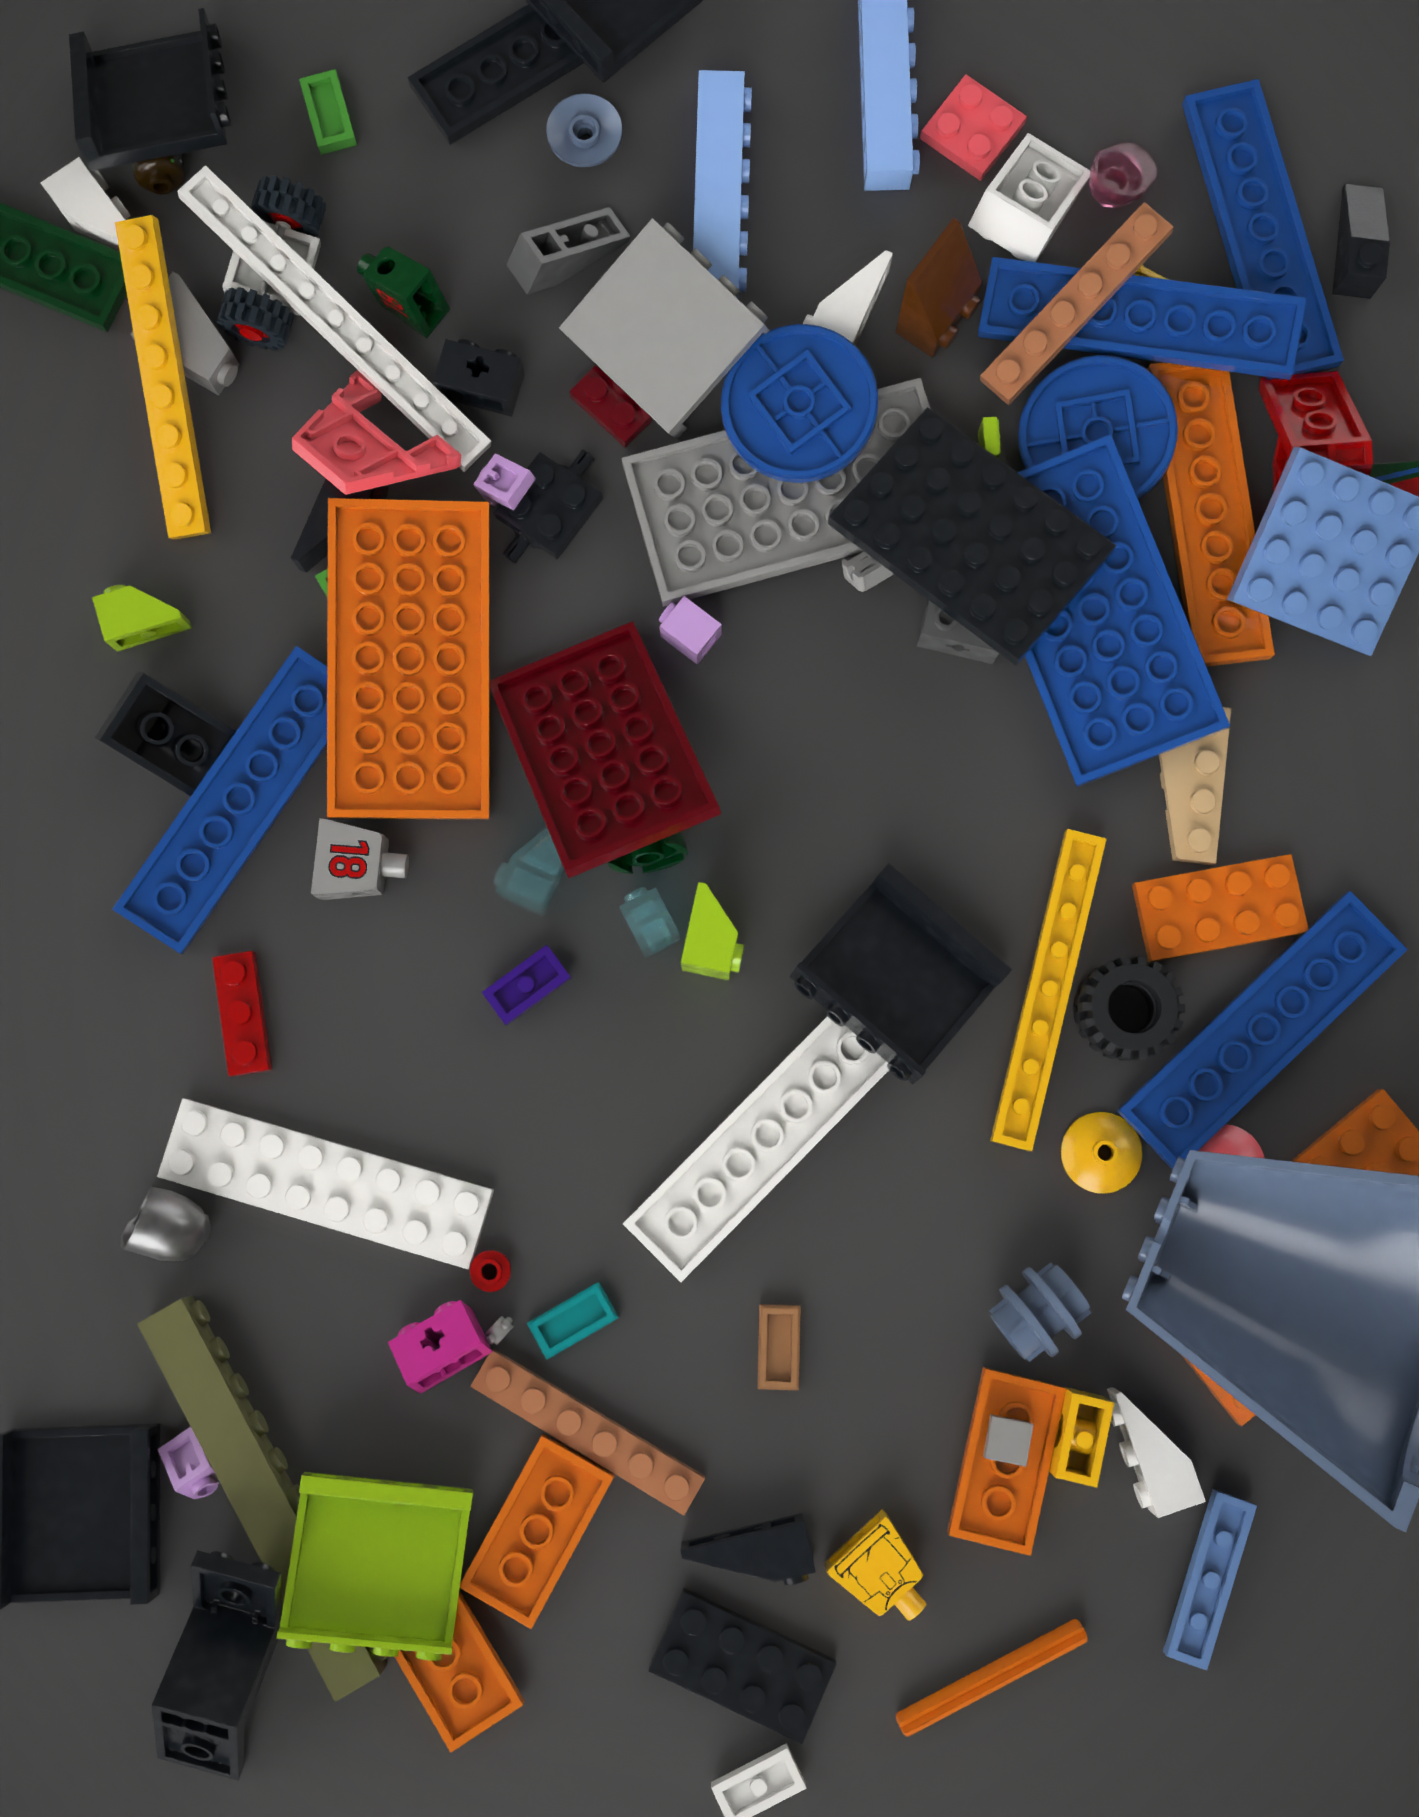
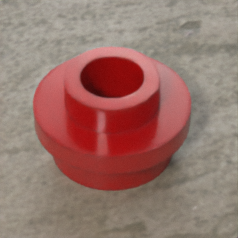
[470,1250,511,1292]

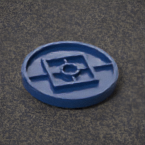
[721,324,878,483]
[1018,355,1178,500]

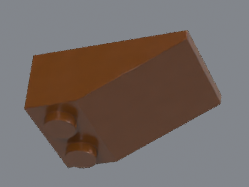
[895,218,982,358]

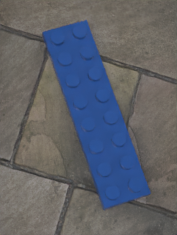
[1182,79,1344,380]
[978,257,1307,380]
[112,646,327,954]
[1116,891,1408,1170]

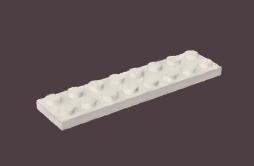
[623,1016,889,1282]
[157,1098,494,1270]

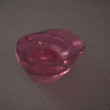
[1089,143,1157,209]

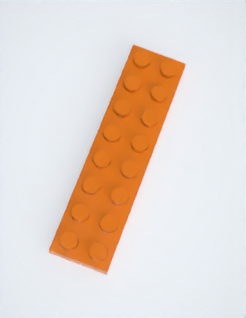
[1147,362,1275,667]

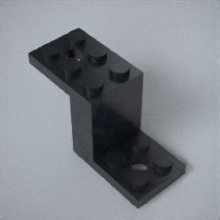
[152,1550,281,1781]

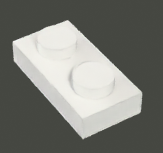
[711,1743,806,1817]

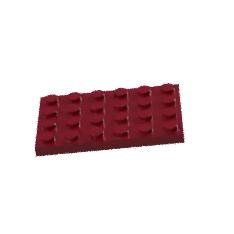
[489,621,721,879]

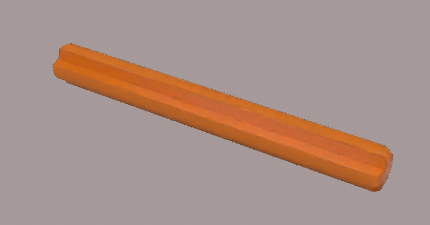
[896,1619,1088,1737]

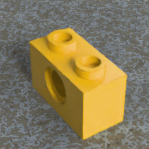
[1049,1386,1114,1488]

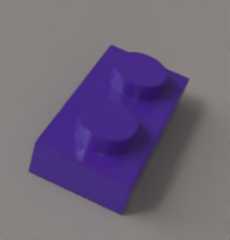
[481,945,571,1026]

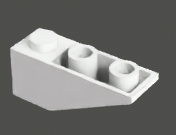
[41,157,130,252]
[1107,1387,1206,1518]

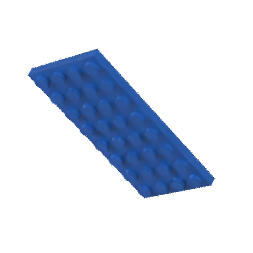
[1018,434,1230,787]

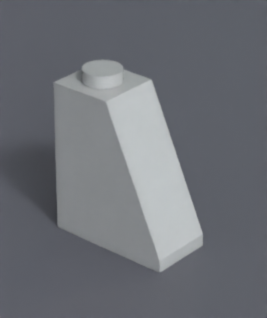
[130,271,240,396]

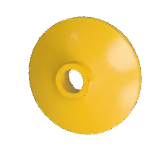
[1061,1112,1143,1194]

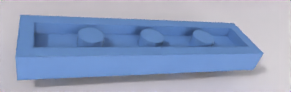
[1163,1489,1257,1671]

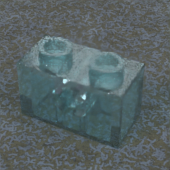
[619,887,680,959]

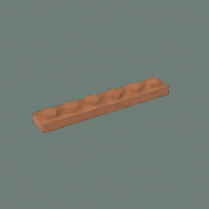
[980,202,1173,406]
[470,1348,705,1516]

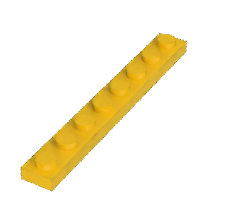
[115,215,211,540]
[990,829,1106,1151]

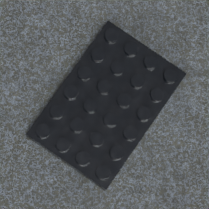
[828,407,1116,665]

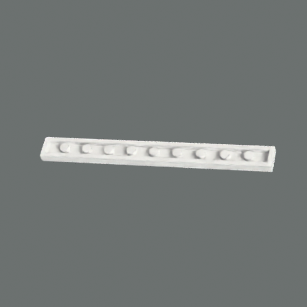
[177,165,491,472]

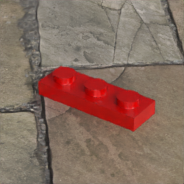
[212,950,272,1077]

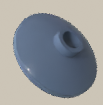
[546,93,622,167]

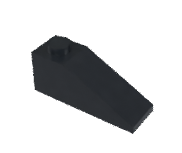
[1332,184,1390,299]
[291,479,389,573]
[680,1513,816,1585]

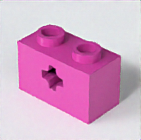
[388,1300,493,1394]

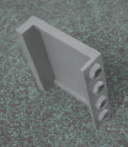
[559,218,770,439]

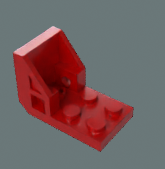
[1258,371,1373,493]

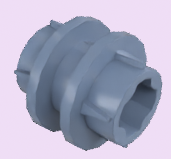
[989,1263,1091,1362]

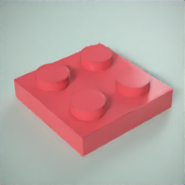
[920,74,1027,181]

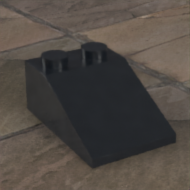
[95,671,236,796]

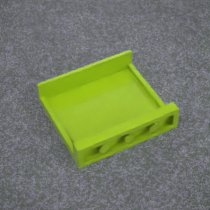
[276,1472,473,1661]

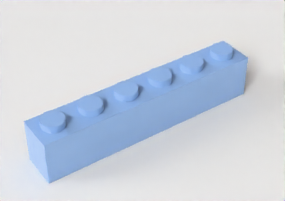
[858,0,920,191]
[693,70,752,299]

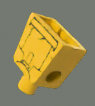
[824,1509,927,1621]

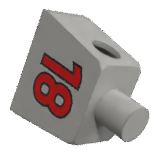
[311,818,409,900]

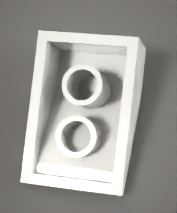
[968,133,1092,262]

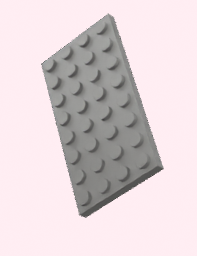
[621,378,930,607]

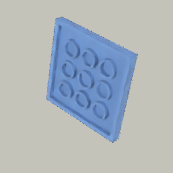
[1227,447,1419,656]

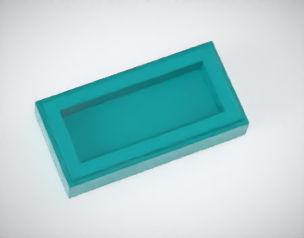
[527,1281,619,1360]

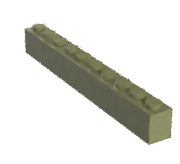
[137,1295,387,1702]

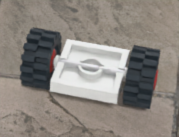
[216,176,326,351]

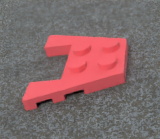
[292,370,461,495]

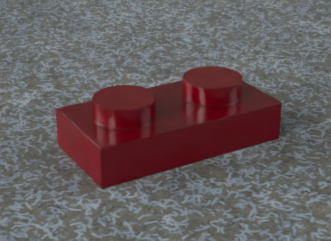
[569,365,652,448]

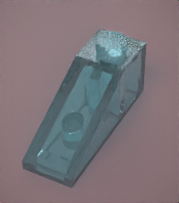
[493,828,564,916]

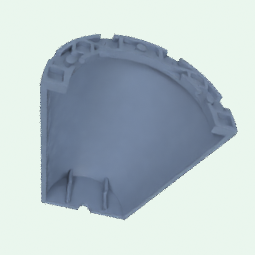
[1122,1150,1419,1532]

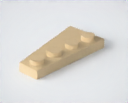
[1159,707,1231,866]

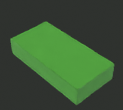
[299,69,357,155]

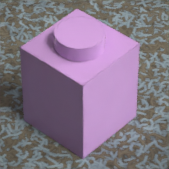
[659,596,722,665]

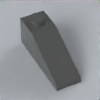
[506,207,631,295]

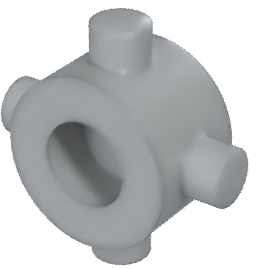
[485,1316,514,1345]

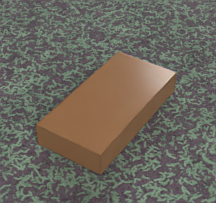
[757,1304,801,1390]

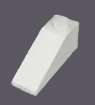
[803,250,893,346]

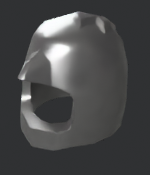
[120,1187,211,1261]

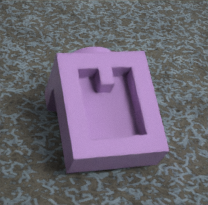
[473,453,536,510]
[158,1426,220,1499]

